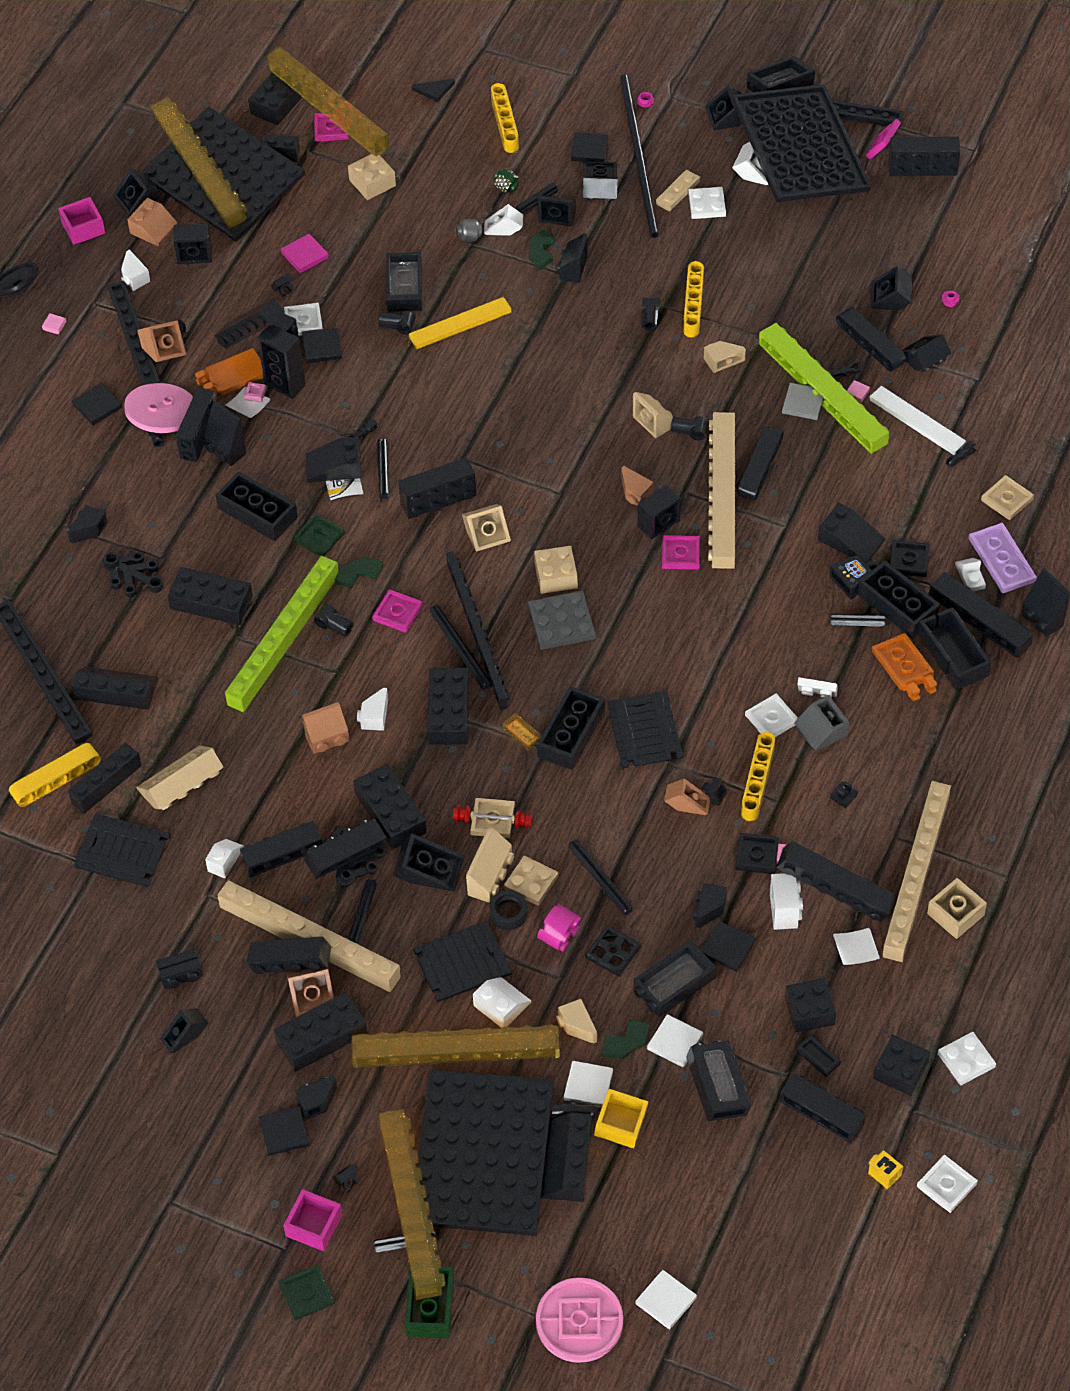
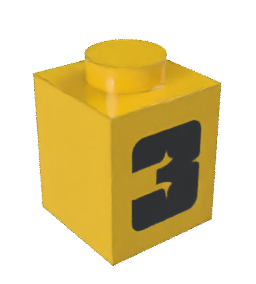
[868,1150,903,1189]

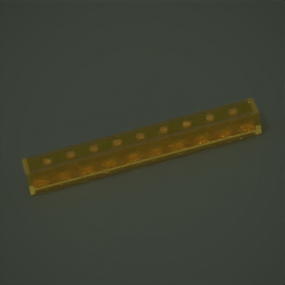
[267,46,389,157]
[150,96,247,229]
[352,1025,560,1067]
[379,1109,445,1300]

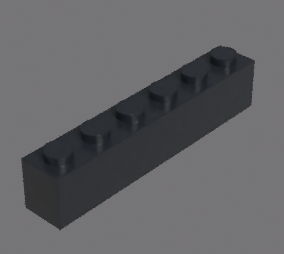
[214,298,285,349]
[929,572,1033,658]
[776,841,896,922]

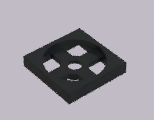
[585,925,641,977]

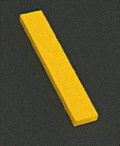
[409,297,512,349]

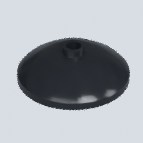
[0,262,39,296]

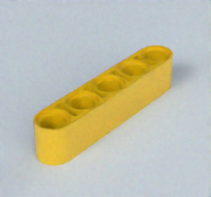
[491,83,519,153]
[684,261,704,338]
[741,732,775,821]
[9,743,101,807]

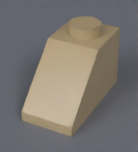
[704,341,746,373]
[556,999,597,1043]

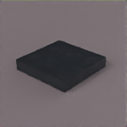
[571,132,608,162]
[303,328,342,363]
[72,383,122,425]
[890,540,930,577]
[735,833,779,874]
[702,921,756,972]
[259,1106,309,1156]

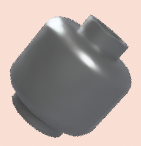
[455,219,482,242]

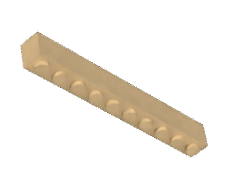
[708,412,735,568]
[883,781,951,962]
[217,880,401,992]

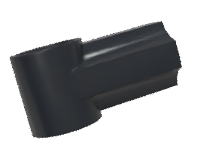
[642,298,661,331]
[379,311,416,335]
[671,416,709,441]
[314,604,354,637]

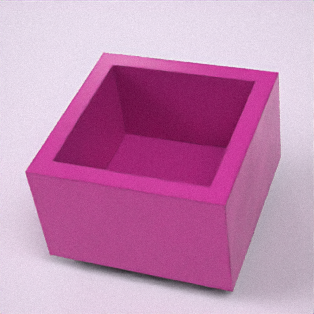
[58,197,105,245]
[283,1189,343,1251]

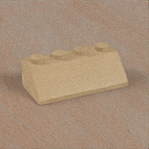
[136,745,224,810]

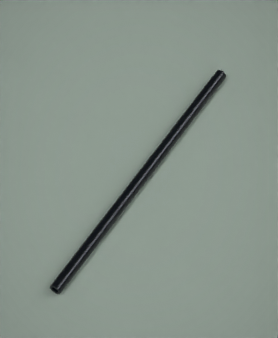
[620,74,659,238]

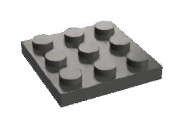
[528,591,596,650]

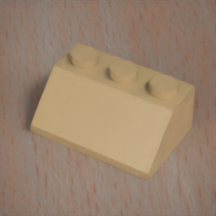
[466,827,514,903]

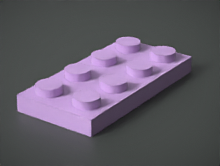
[969,523,1037,594]

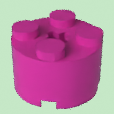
[537,903,581,952]

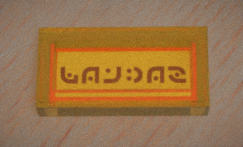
[502,713,542,750]

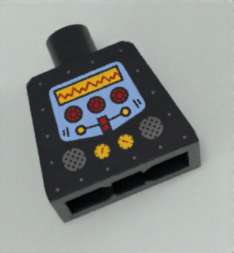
[829,555,877,600]

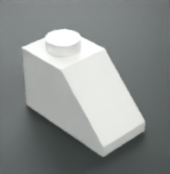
[484,204,523,235]
[121,250,150,291]
[357,688,388,731]
[205,839,244,878]

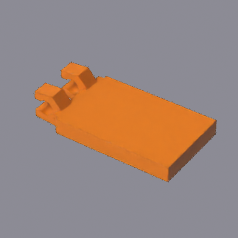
[195,348,263,396]
[872,633,937,701]

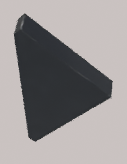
[412,79,455,102]

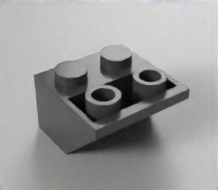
[795,695,849,752]

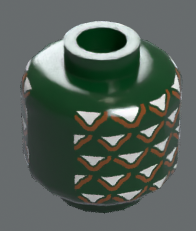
[493,168,519,194]

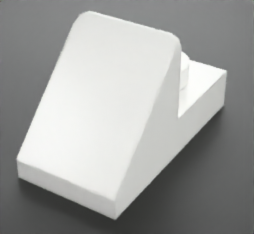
[955,558,986,592]

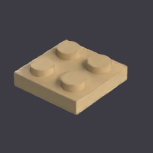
[981,475,1034,520]
[504,856,559,906]

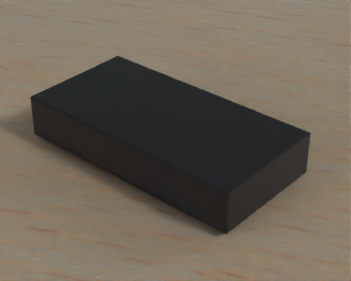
[796,1035,841,1077]

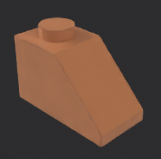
[621,466,653,506]
[664,779,710,815]

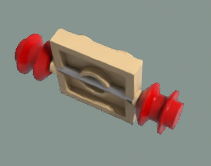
[453,798,533,839]

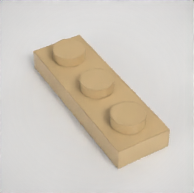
[656,169,700,212]

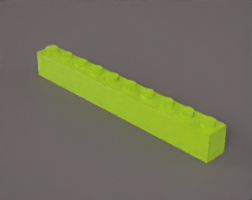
[759,323,889,454]
[225,556,339,712]

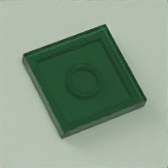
[293,514,345,556]
[278,1265,335,1321]

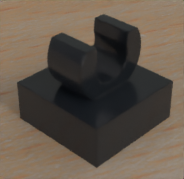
[271,273,293,296]
[702,777,727,806]
[830,781,858,809]
[332,1164,360,1190]

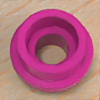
[637,92,654,107]
[942,291,960,307]

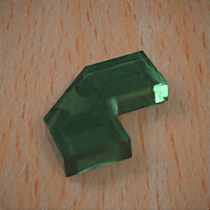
[529,229,555,270]
[335,557,383,588]
[602,1020,650,1059]

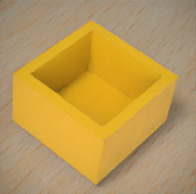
[594,1089,648,1148]

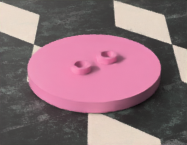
[124,383,193,433]
[536,1278,623,1363]

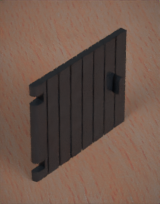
[607,691,683,769]
[74,813,170,887]
[413,921,512,1003]

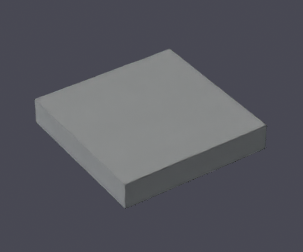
[782,383,823,420]

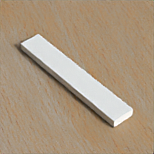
[870,386,966,455]

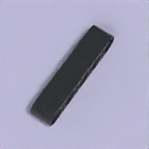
[836,307,906,371]
[737,426,784,500]

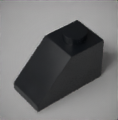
[160,1008,208,1053]

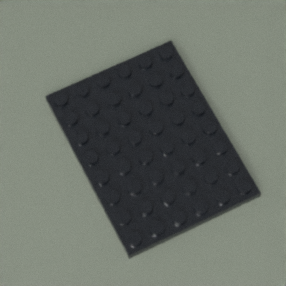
[731,84,871,202]
[142,106,306,242]
[409,1069,554,1236]

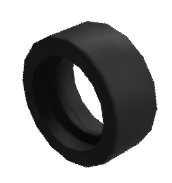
[490,890,528,930]

